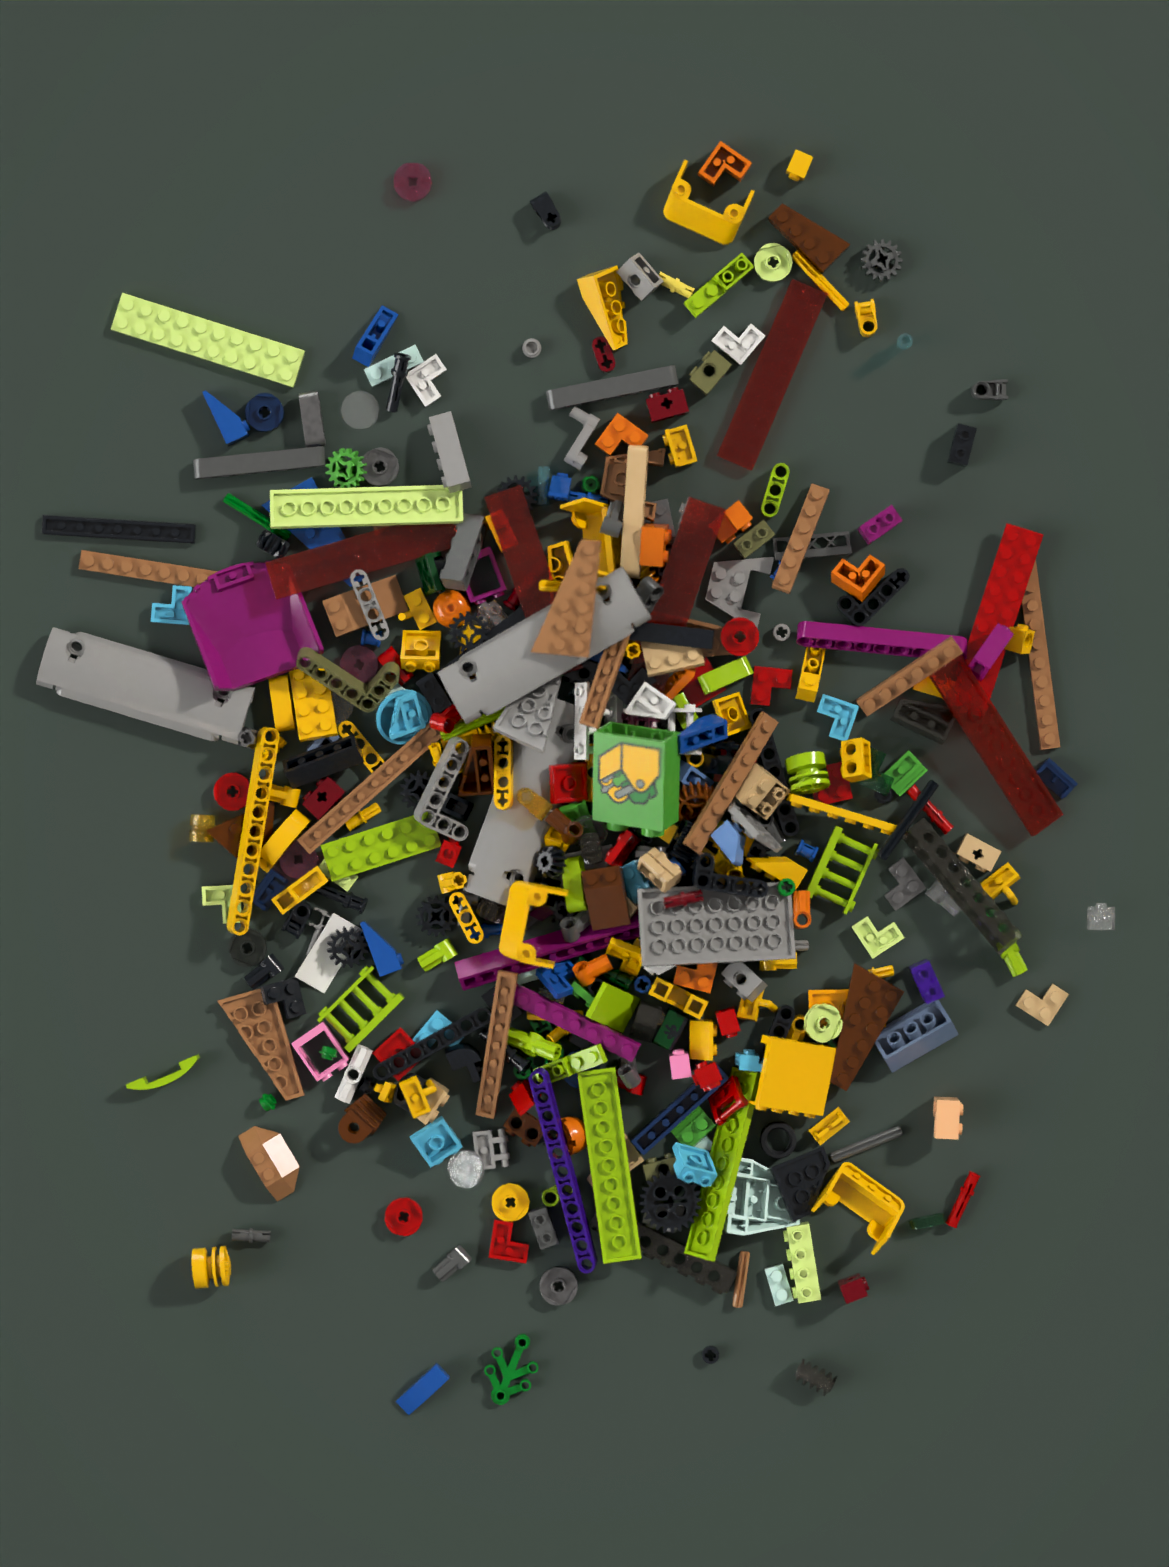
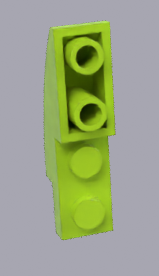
[683,253,754,318]
[533,1043,607,1083]

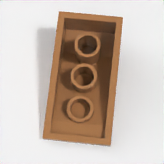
[322,575,409,638]

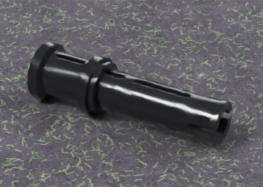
[386,353,411,412]
[315,884,368,914]
[479,1028,532,1074]

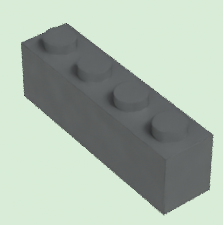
[440,513,489,591]

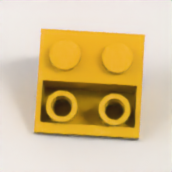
[689,1019,717,1061]

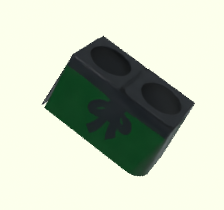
[652,1007,688,1051]

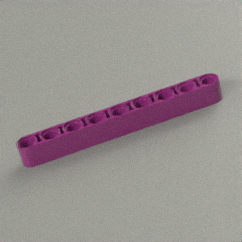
[796,621,967,662]

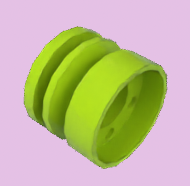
[785,751,830,794]

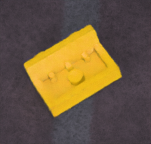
[662,424,698,468]

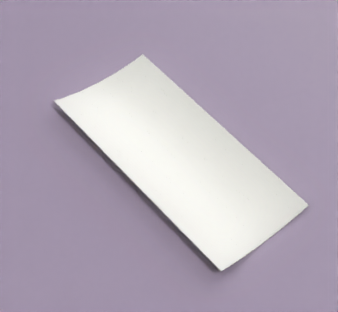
[294,913,363,993]

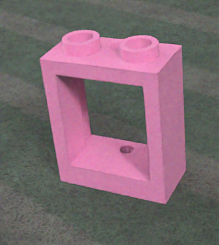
[291,1021,350,1082]

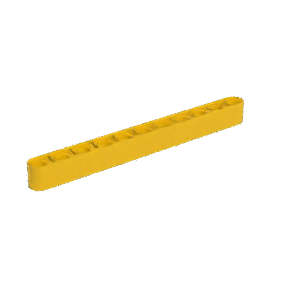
[227,727,279,935]

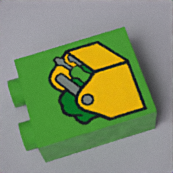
[592,722,681,837]

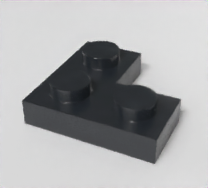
[611,667,656,706]
[260,977,306,1019]

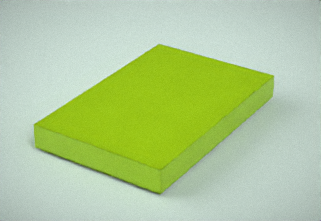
[585,982,640,1033]

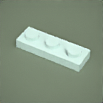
[364,345,424,387]

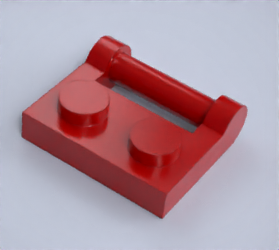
[708,1075,748,1126]

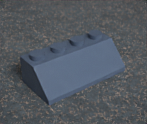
[875,1000,959,1073]

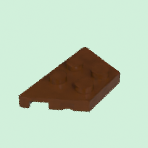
[205,801,275,858]

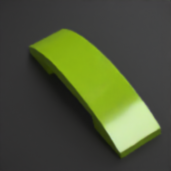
[126,1054,200,1090]

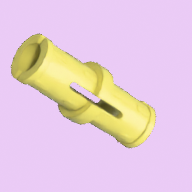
[659,271,695,298]

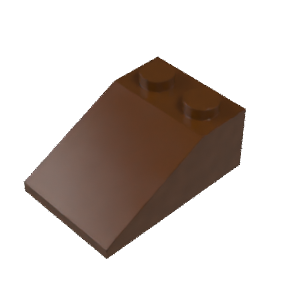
[581,865,631,931]

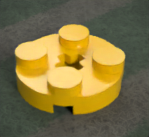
[491,1182,530,1222]

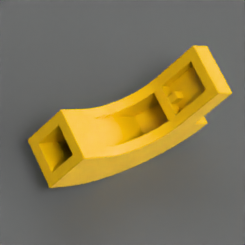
[259,809,311,873]

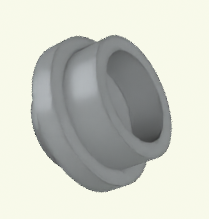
[522,338,541,358]

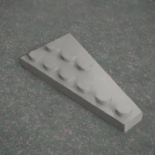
[493,674,563,754]

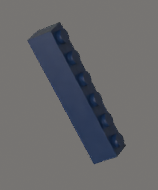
[631,1063,729,1155]

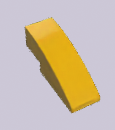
[271,866,329,915]

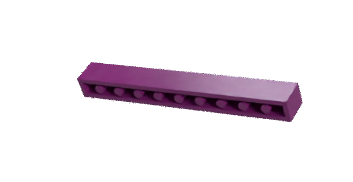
[454,911,640,991]

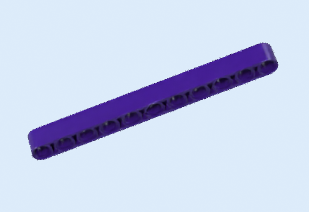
[529,1068,598,1273]

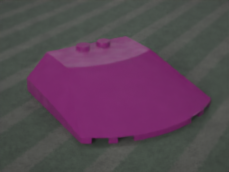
[182,561,324,691]

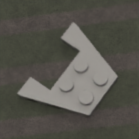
[705,557,774,628]

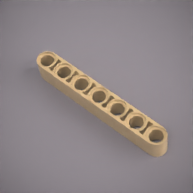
[620,445,649,579]

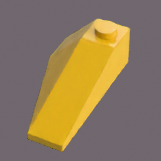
[577,265,628,350]

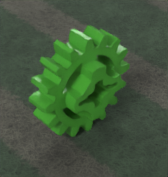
[325,448,367,488]

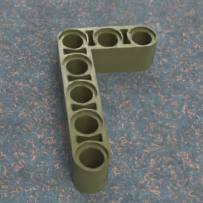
[296,647,400,713]

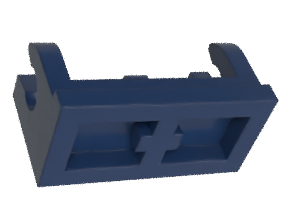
[1033,758,1078,799]
[253,868,289,911]

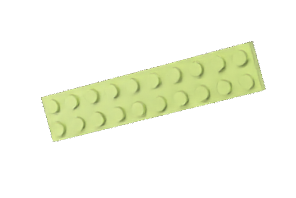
[111,293,305,388]
[270,485,463,529]

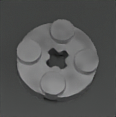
[361,447,399,486]
[540,1266,578,1306]

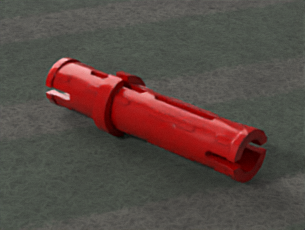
[906,785,954,835]
[946,1171,981,1228]

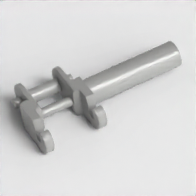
[306,907,332,955]

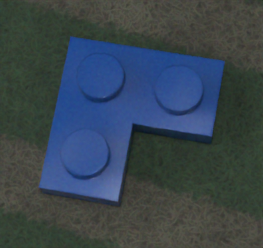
[535,959,575,1000]

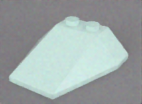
[724,1158,800,1236]

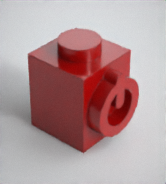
[436,837,463,868]
[692,1060,723,1091]

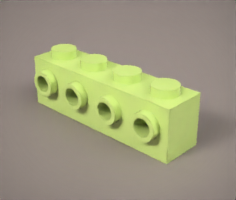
[783,1222,821,1303]

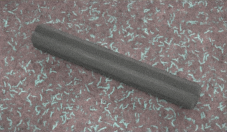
[830,1126,903,1163]

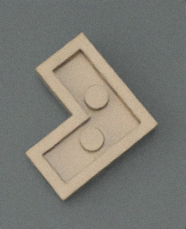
[1016,984,1069,1026]

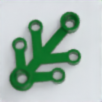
[484,1333,539,1405]

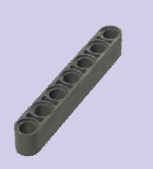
[546,365,679,411]
[193,446,326,479]

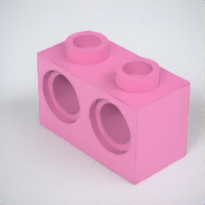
[669,1048,692,1079]

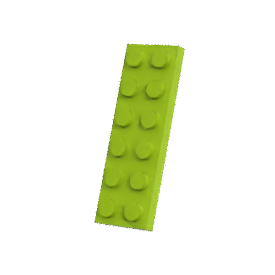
[320,812,442,882]

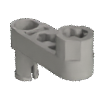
[564,406,600,471]

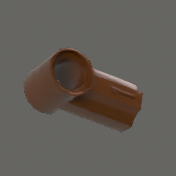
[545,807,583,845]

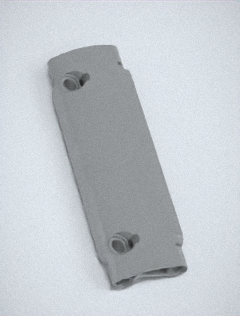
[438,566,652,724]
[36,627,256,745]
[463,699,578,906]

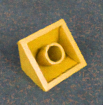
[711,692,752,736]

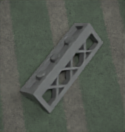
[772,531,852,561]

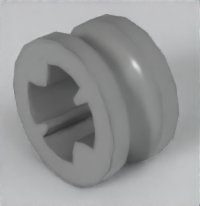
[772,624,790,641]

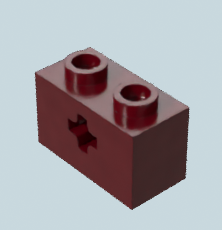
[646,387,689,423]
[302,776,346,820]
[838,1273,870,1304]

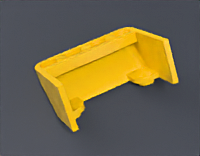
[663,159,755,245]
[560,497,622,577]
[499,880,569,969]
[811,1162,905,1255]

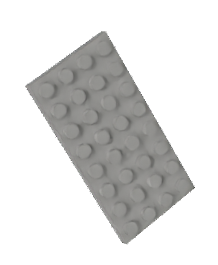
[637,882,796,967]

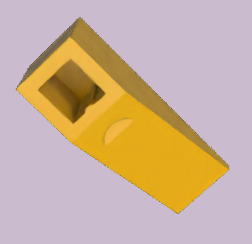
[795,647,826,703]
[746,856,808,890]

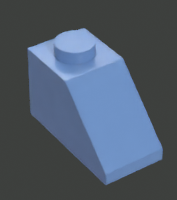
[680,759,714,787]
[711,820,746,867]

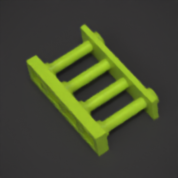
[806,825,880,915]
[317,965,405,1053]

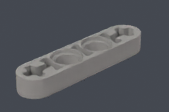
[350,569,389,640]

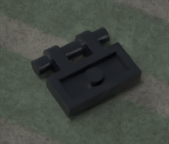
[702,740,741,775]

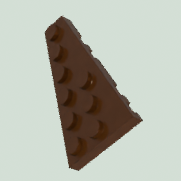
[830,963,904,1091]

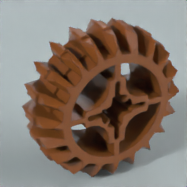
[679,781,714,824]

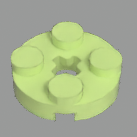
[754,243,792,282]
[803,1003,843,1043]

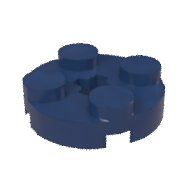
[245,393,284,432]

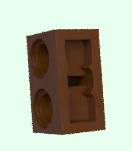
[503,1108,543,1147]

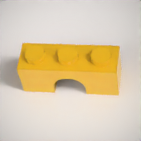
[648,976,709,1019]

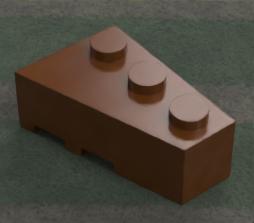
[458,733,494,796]

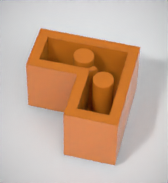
[698,141,752,187]
[595,413,649,456]
[708,500,753,544]
[640,523,672,567]
[831,554,885,602]
[673,963,718,993]

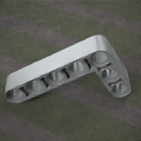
[414,737,469,841]

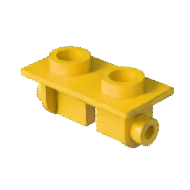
[808,1107,850,1145]

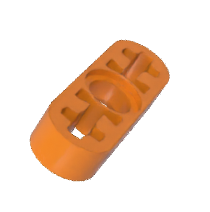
[658,668,696,700]

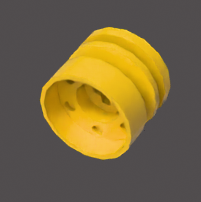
[192,1246,231,1289]

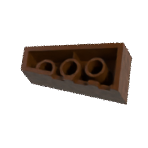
[768,203,850,274]

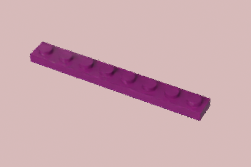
[513,983,641,1062]

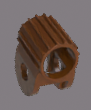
[338,1094,387,1144]

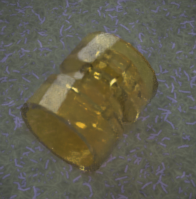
[189,814,215,842]

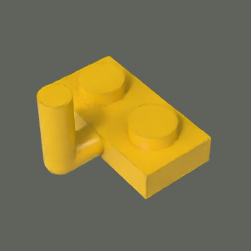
[398,588,437,630]
[978,862,1021,906]
[737,980,778,1022]
[399,1075,437,1118]

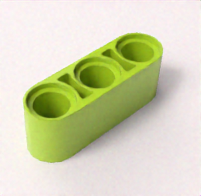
[761,463,790,518]
[697,656,754,695]
[562,856,588,913]

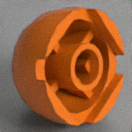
[433,590,471,628]
[556,1116,587,1156]

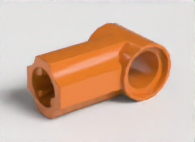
[793,890,811,930]
[572,953,614,987]

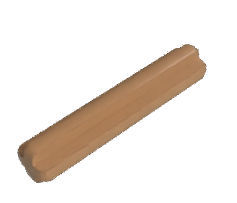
[732,1251,750,1308]

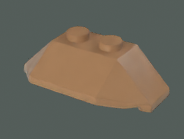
[238,1126,300,1202]

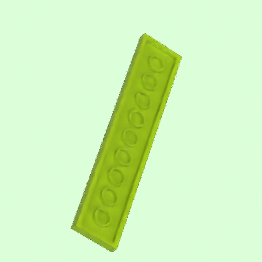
[577,1067,642,1264]
[684,1067,761,1262]

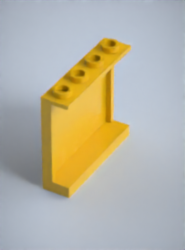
[748,1035,837,1118]

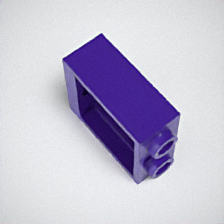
[908,959,945,1004]

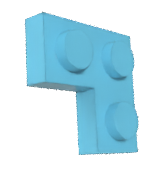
[151,585,193,625]
[817,694,859,741]
[412,1010,465,1048]

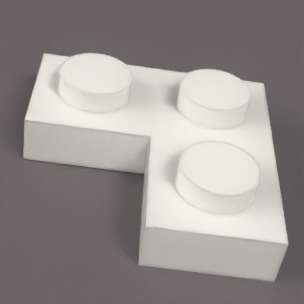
[711,324,765,366]
[406,354,447,407]

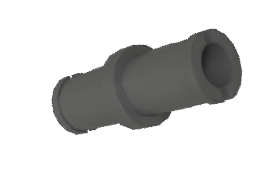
[232,1228,271,1243]

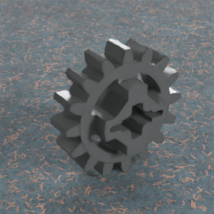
[861,239,903,282]

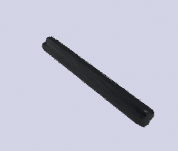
[877,780,939,861]

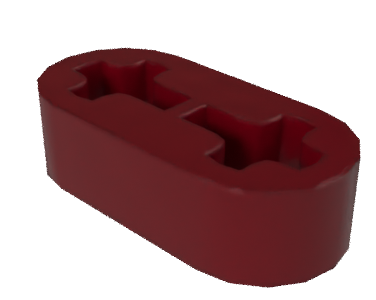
[592,336,615,373]

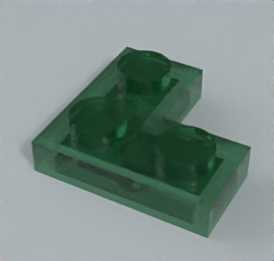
[856,747,895,796]

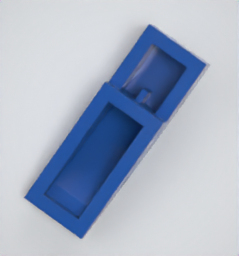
[396,1363,450,1415]

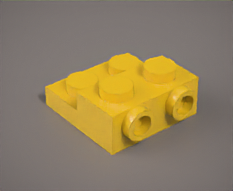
[400,630,441,672]

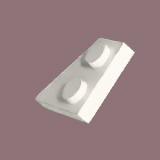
[624,682,677,720]

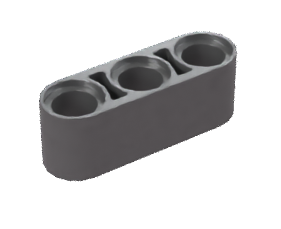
[299,391,326,448]

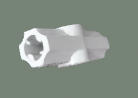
[335,1044,373,1104]

